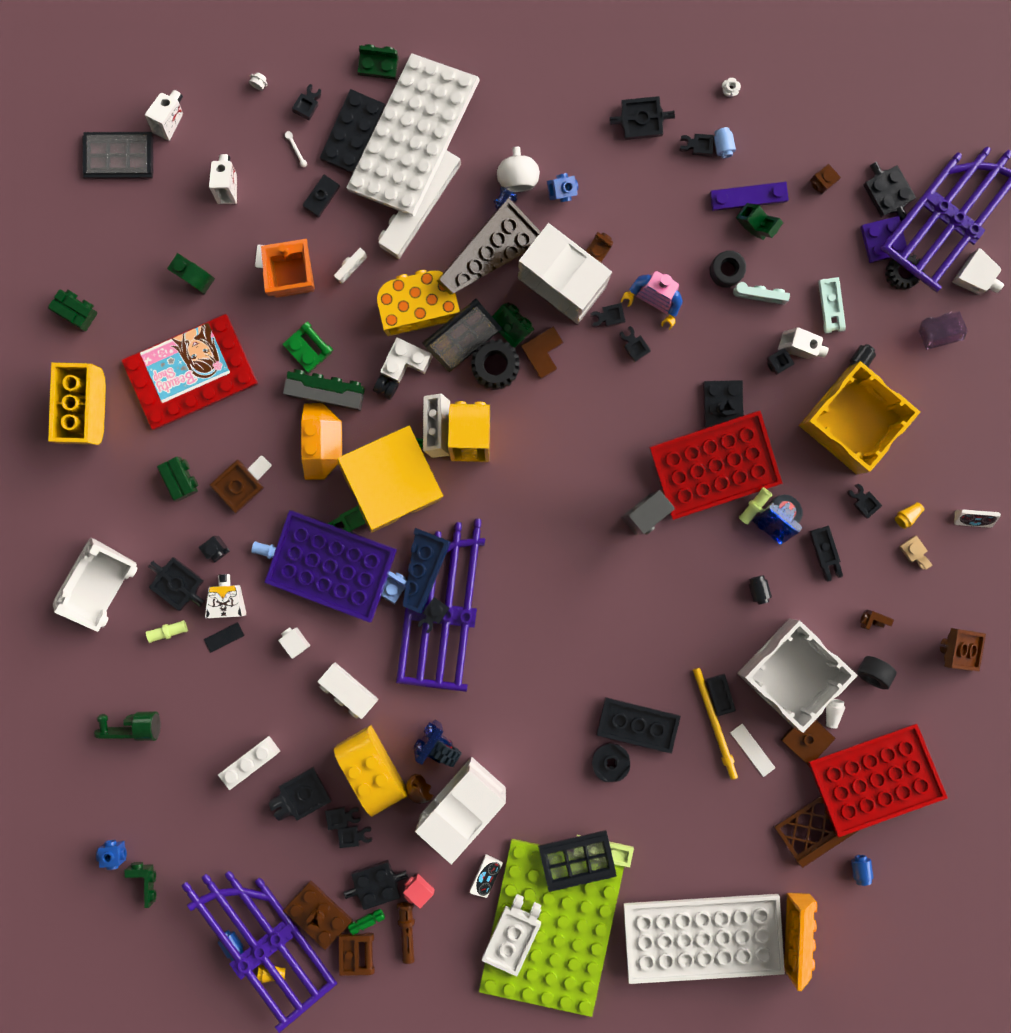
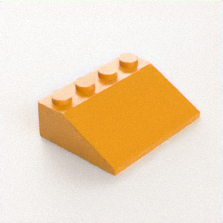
[784,893,817,991]

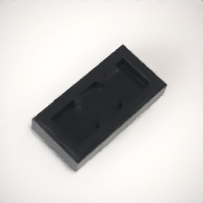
[303,174,340,217]
[706,674,736,716]

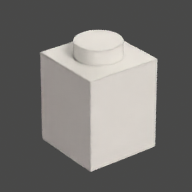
[278,628,310,659]

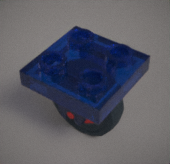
[751,494,803,545]

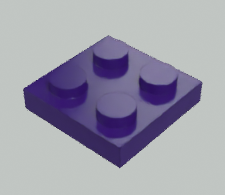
[860,216,907,263]

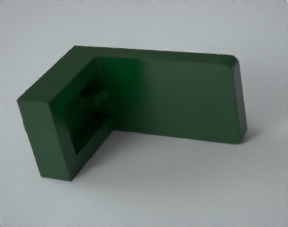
[125,862,157,908]

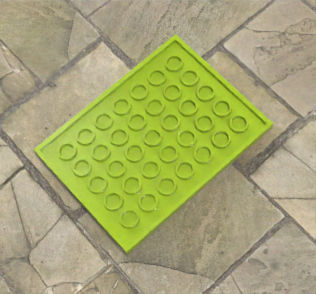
[479,839,624,1017]

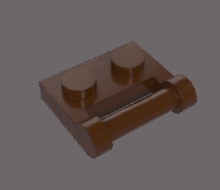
[339,932,375,976]

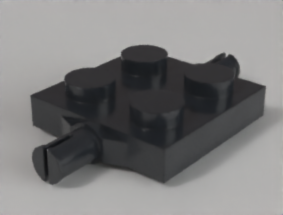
[610,96,675,140]
[863,161,916,222]
[148,557,205,611]
[344,860,408,910]

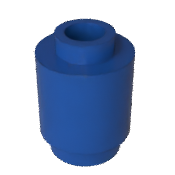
[851,855,874,886]
[217,930,244,961]

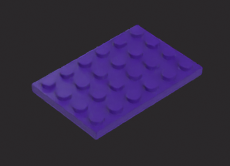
[264,510,397,623]

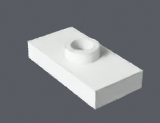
[334,248,367,284]

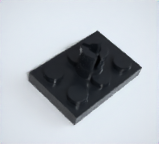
[703,380,744,428]

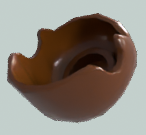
[406,774,434,804]

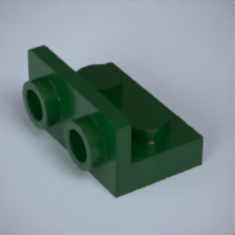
[358,44,399,80]
[492,302,535,348]

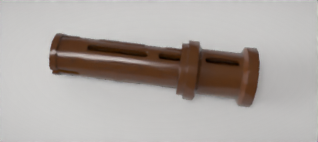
[397,901,415,964]

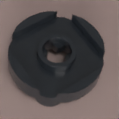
[591,742,630,782]

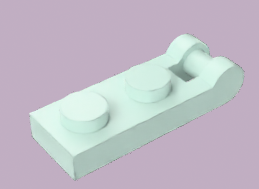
[818,277,846,334]
[733,282,790,305]

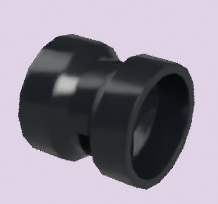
[373,374,399,400]

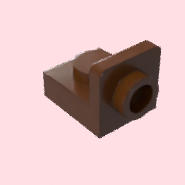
[810,164,841,194]
[586,232,613,263]
[860,610,894,630]

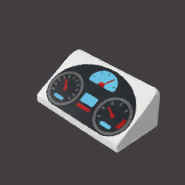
[954,510,1001,528]
[469,854,503,898]

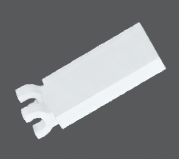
[481,894,541,976]

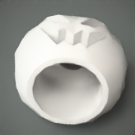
[497,147,540,192]

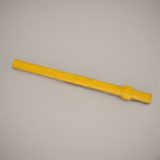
[693,668,738,780]

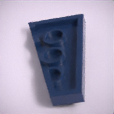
[403,528,451,614]

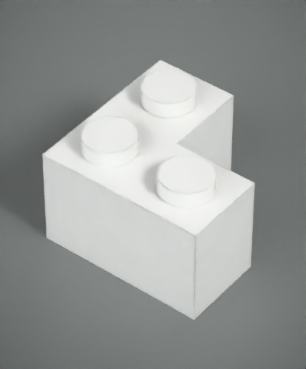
[380,337,433,383]

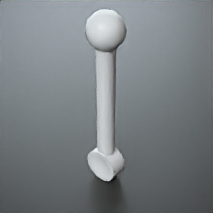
[285,131,307,167]

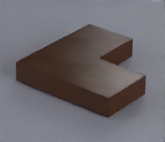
[521,326,564,379]

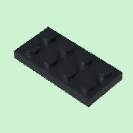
[320,89,386,174]
[596,697,681,754]

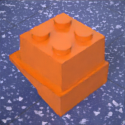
[261,239,315,298]

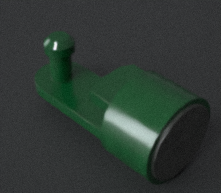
[94,711,161,741]

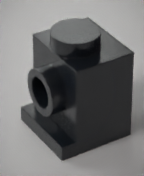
[767,348,794,375]
[198,536,230,563]

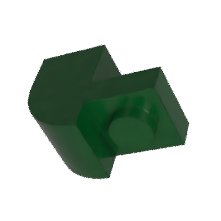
[736,203,783,240]
[167,253,215,294]

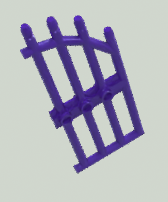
[880,147,1011,293]
[396,519,486,692]
[181,871,338,1033]

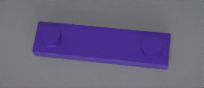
[710,182,789,211]

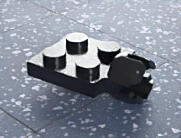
[269,767,332,821]

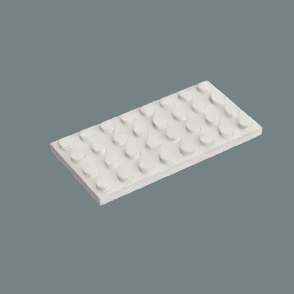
[346,53,480,216]
[623,894,785,984]

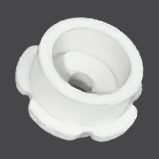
[249,73,268,91]
[722,78,741,97]

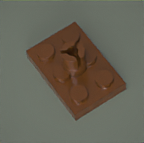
[940,628,986,671]
[283,880,353,950]

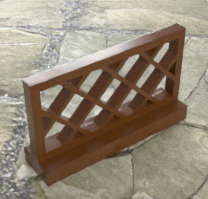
[774,796,859,868]

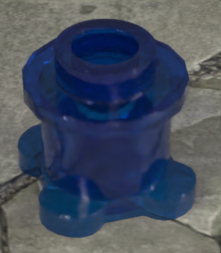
[494,186,517,209]

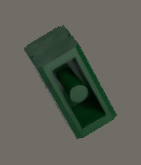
[48,289,98,331]
[157,456,198,502]

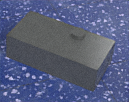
[621,490,675,535]

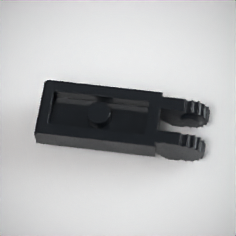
[809,525,843,582]

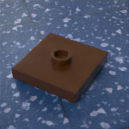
[210,459,264,513]
[780,720,836,766]

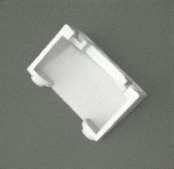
[53,538,137,632]

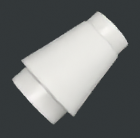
[826,699,845,729]

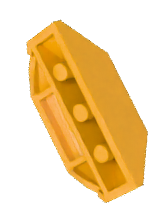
[301,403,342,480]

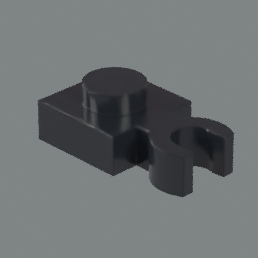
[292,84,321,121]
[679,134,714,156]
[590,303,626,327]
[619,326,651,363]
[847,484,882,519]
[418,597,450,633]
[325,806,361,830]
[338,825,373,848]

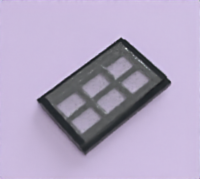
[83,132,153,179]
[422,298,502,372]
[538,830,617,892]

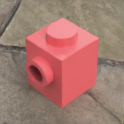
[403,874,435,908]

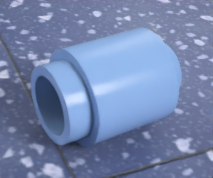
[714,127,736,158]

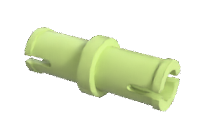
[739,488,772,525]
[146,620,188,643]

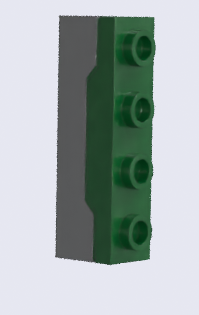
[283,369,365,411]

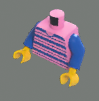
[621,271,683,330]

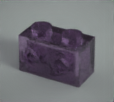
[919,311,968,350]

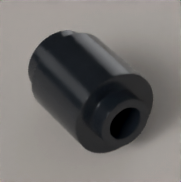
[849,344,876,367]
[748,575,772,605]

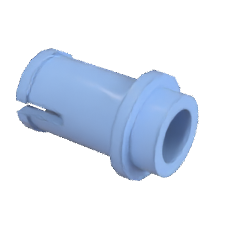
[251,541,276,559]

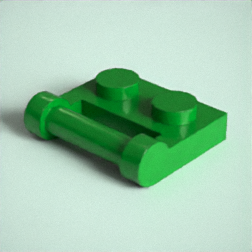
[283,322,334,373]

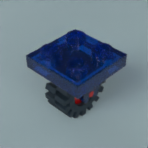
[413,720,462,767]

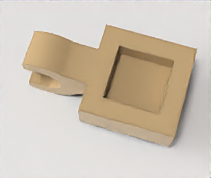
[899,535,932,570]

